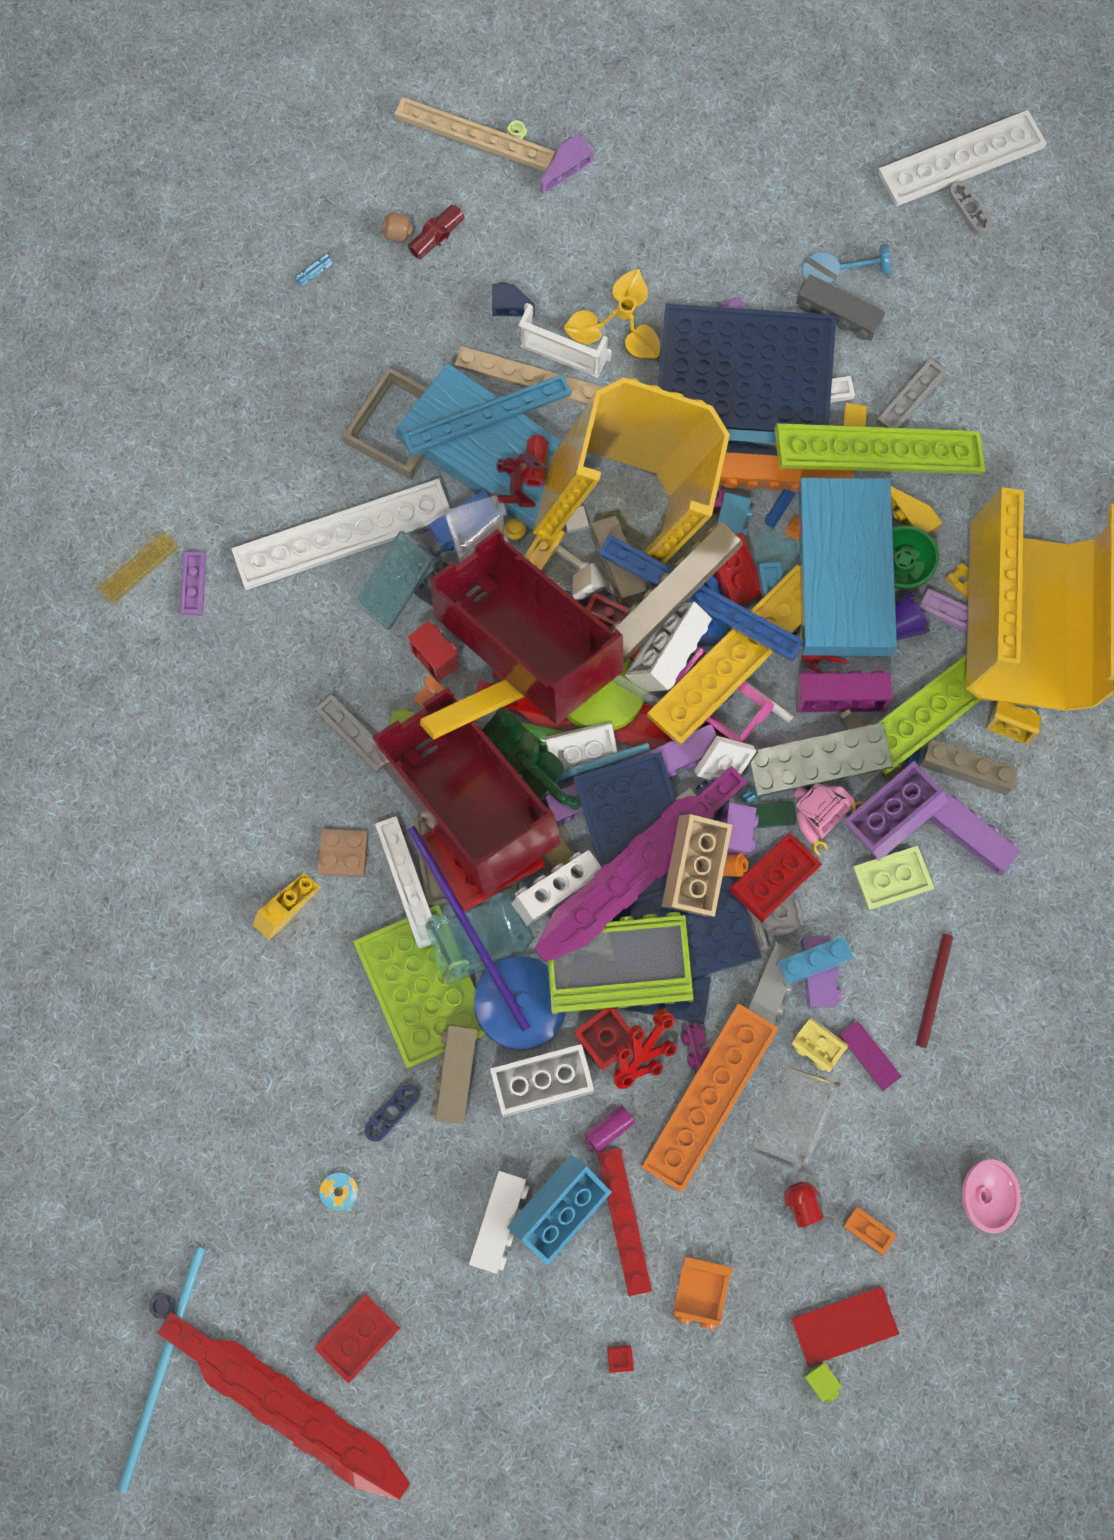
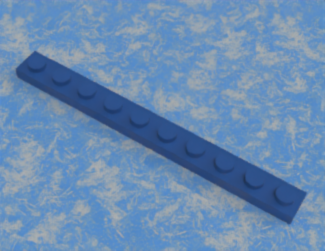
[598,534,804,662]

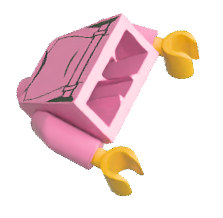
[794,784,864,856]

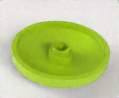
[567,659,645,731]

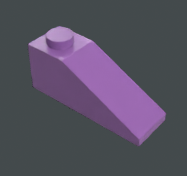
[540,134,594,194]

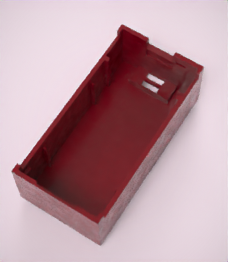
[429,529,623,725]
[372,687,561,896]

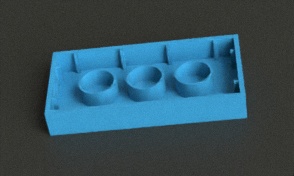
[396,363,590,532]
[798,478,897,656]

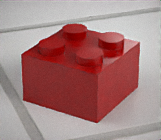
[407,621,459,682]
[574,1008,632,1073]

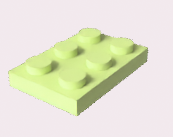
[852,846,934,911]

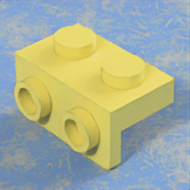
[791,1017,849,1072]

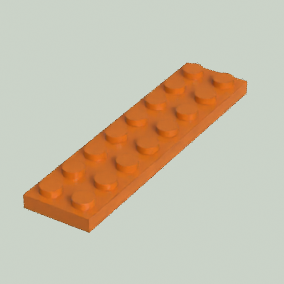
[641,1004,779,1192]

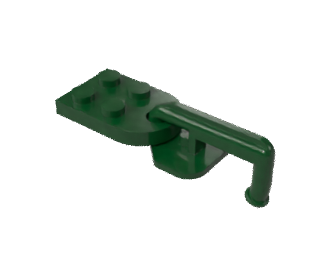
[482,707,581,810]

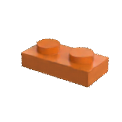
[842,1207,897,1256]

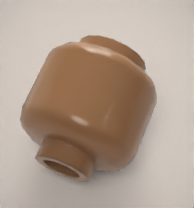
[381,212,413,243]

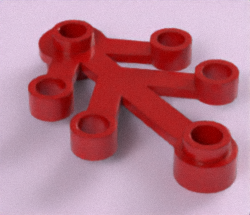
[613,1009,677,1089]

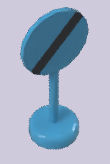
[802,244,891,284]

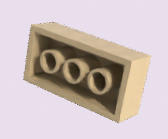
[662,814,732,917]

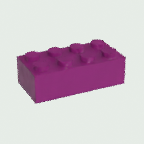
[795,670,892,712]

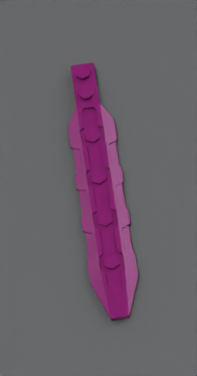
[534,766,747,962]

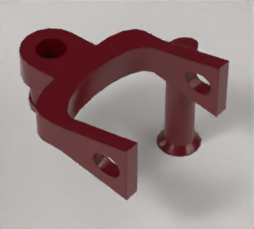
[490,453,547,507]

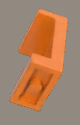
[672,1257,732,1330]

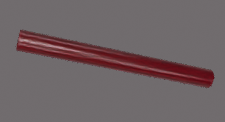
[915,934,953,1048]

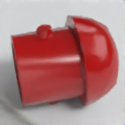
[784,1182,824,1228]

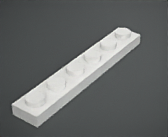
[375,816,441,949]

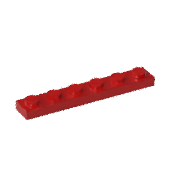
[597,1148,652,1297]

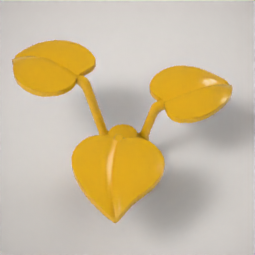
[564,269,660,359]

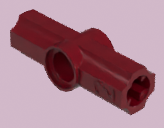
[408,204,465,260]

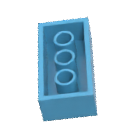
[507,1154,611,1265]

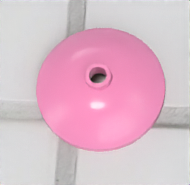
[962,1160,1020,1233]

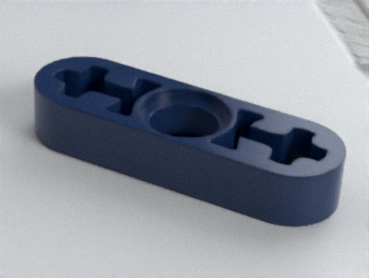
[364,1085,419,1142]

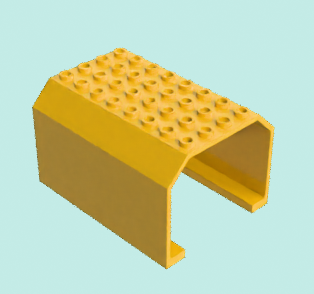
[533,378,730,564]
[966,487,1114,711]

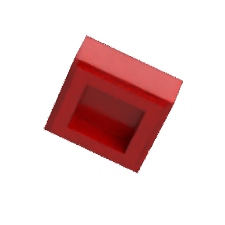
[607,1346,634,1373]

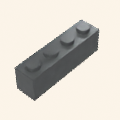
[796,274,886,341]

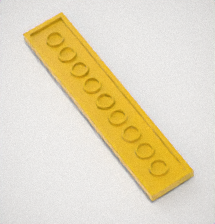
[647,564,801,746]

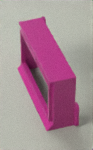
[667,648,774,743]

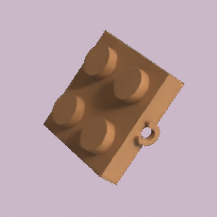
[317,829,369,877]

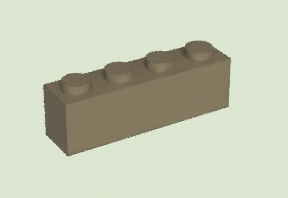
[589,515,649,606]
[920,739,1018,796]
[431,1025,477,1125]

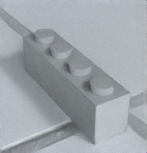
[748,943,798,1026]

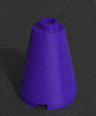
[895,592,930,641]

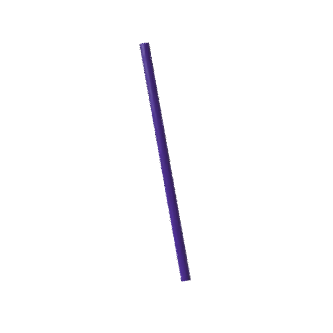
[407,826,531,1032]

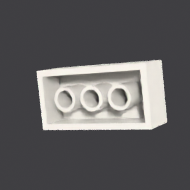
[625,602,712,692]
[490,1044,594,1117]

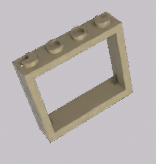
[343,368,427,480]

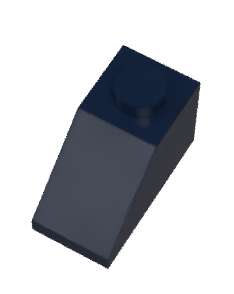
[492,282,535,317]

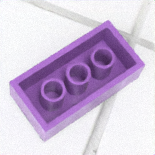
[844,761,948,861]

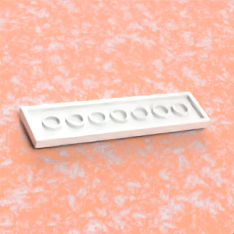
[878,110,1047,207]

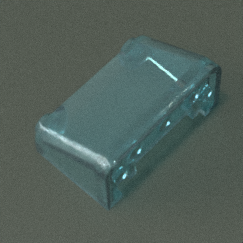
[425,889,535,984]

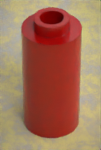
[523,435,549,487]

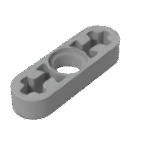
[949,181,991,235]

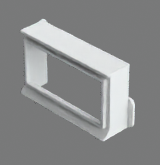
[518,303,612,378]

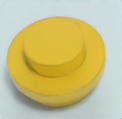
[504,519,526,540]

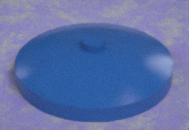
[473,956,566,1050]

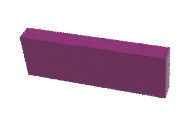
[839,1020,902,1091]

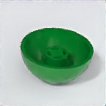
[892,526,939,590]

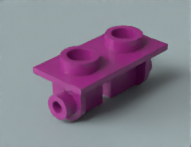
[680,1023,710,1073]

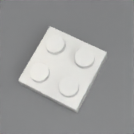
[694,736,756,780]

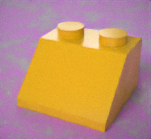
[986,701,1041,745]

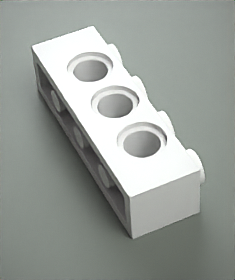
[511,850,602,926]

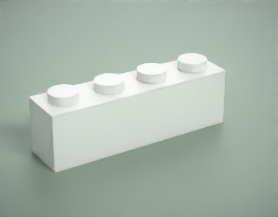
[469,1171,529,1274]

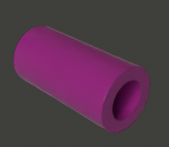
[583,1104,636,1152]

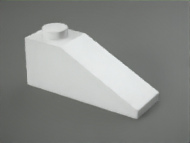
[573,562,610,600]

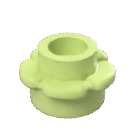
[507,120,527,139]

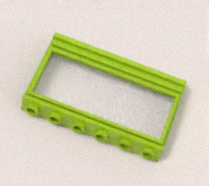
[548,912,694,1015]

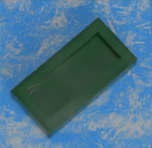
[748,802,796,828]

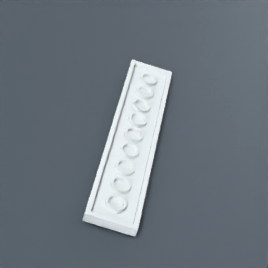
[231,479,451,590]

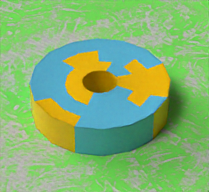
[319,1172,358,1212]

